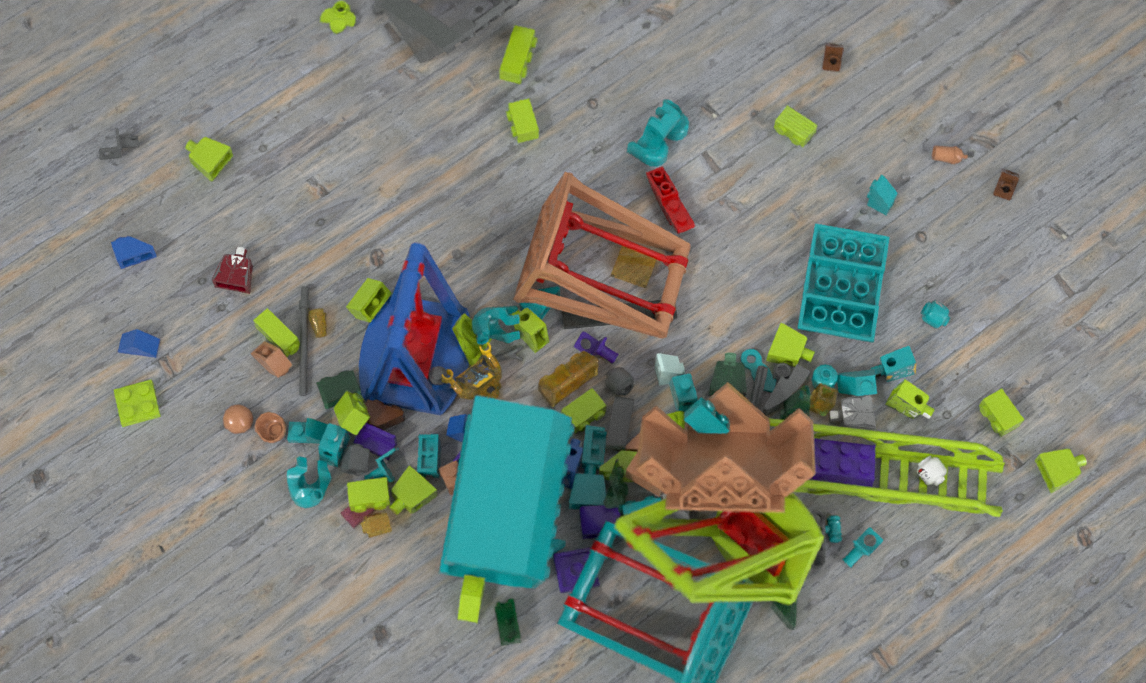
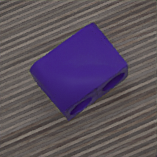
[579,504,621,539]

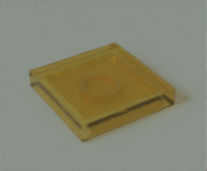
[611,246,657,288]

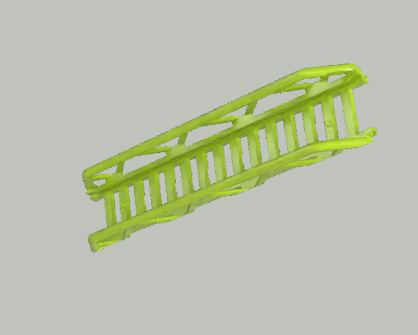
[769,418,1005,517]

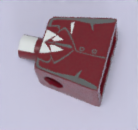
[212,247,253,294]

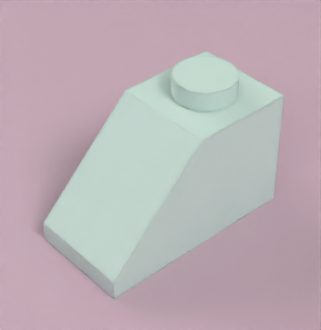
[654,353,685,386]

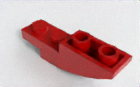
[646,166,695,234]

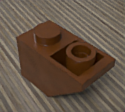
[365,399,405,431]

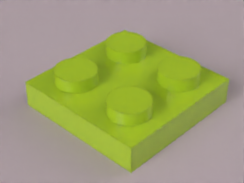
[113,379,161,427]

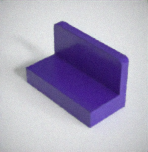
[353,423,398,460]

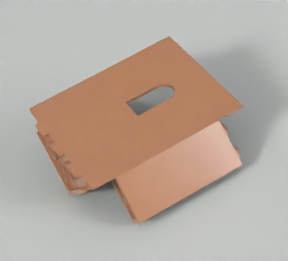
[637,382,815,512]

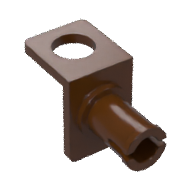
[822,43,844,72]
[993,168,1020,200]

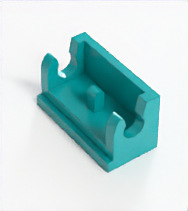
[582,425,607,470]
[417,434,441,478]

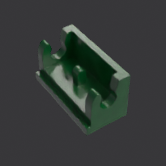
[494,598,521,646]

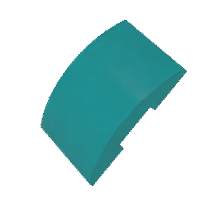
[797,223,890,343]

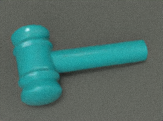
[825,515,843,543]

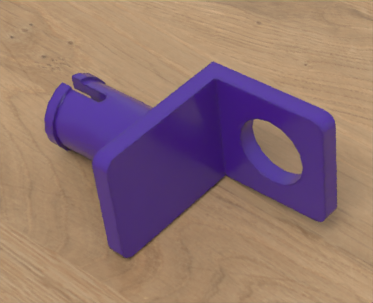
[574,331,619,364]

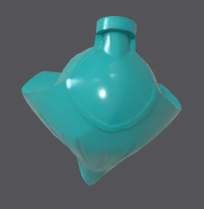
[472,305,520,345]
[287,456,331,508]

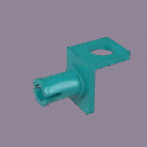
[364,447,399,483]
[842,527,884,568]

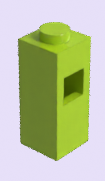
[253,308,300,357]

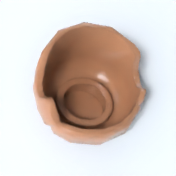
[223,404,253,434]
[255,412,287,443]

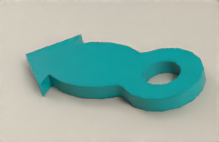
[741,349,776,393]

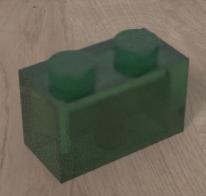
[316,370,362,410]

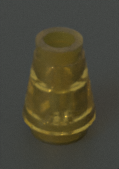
[307,308,327,338]

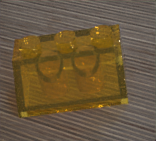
[538,351,599,407]

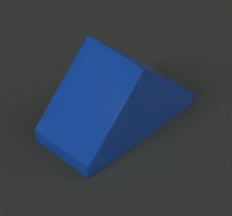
[118,329,160,358]

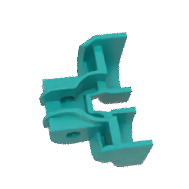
[627,99,689,167]

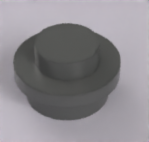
[773,363,792,381]
[429,366,448,385]

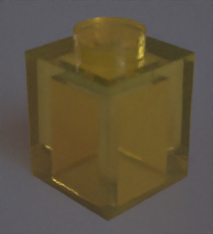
[807,383,838,417]
[361,510,392,538]

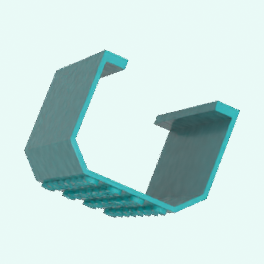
[438,395,574,589]

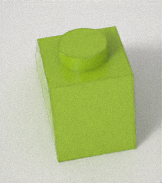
[458,575,485,623]

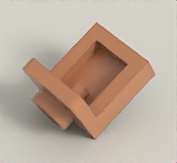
[438,460,458,495]

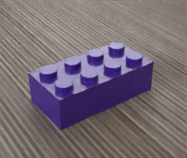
[808,438,875,487]

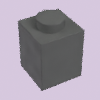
[341,444,370,476]

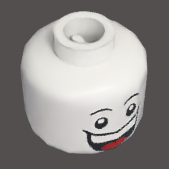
[917,456,947,486]

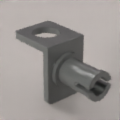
[99,128,139,160]

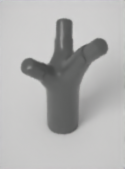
[496,345,524,363]

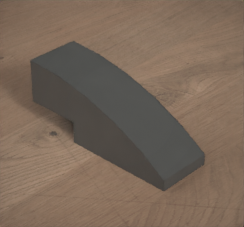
[762,364,811,416]

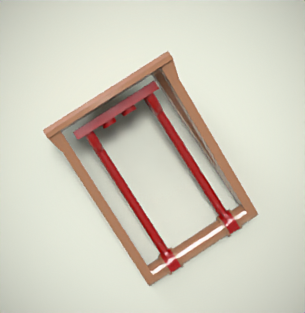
[513,172,691,338]

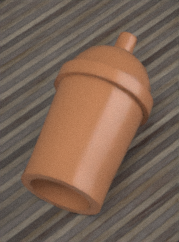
[932,145,968,164]

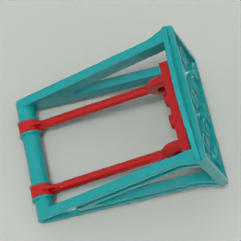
[557,521,753,683]

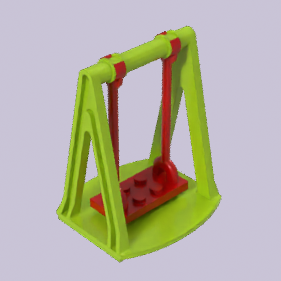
[615,492,825,605]

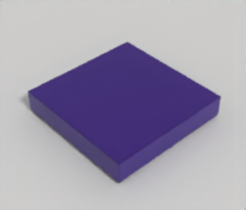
[553,547,600,594]

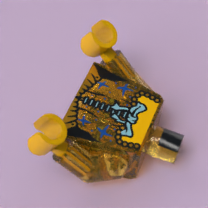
[441,342,502,400]

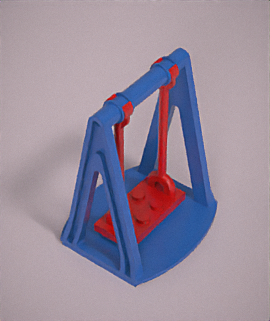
[359,243,470,416]

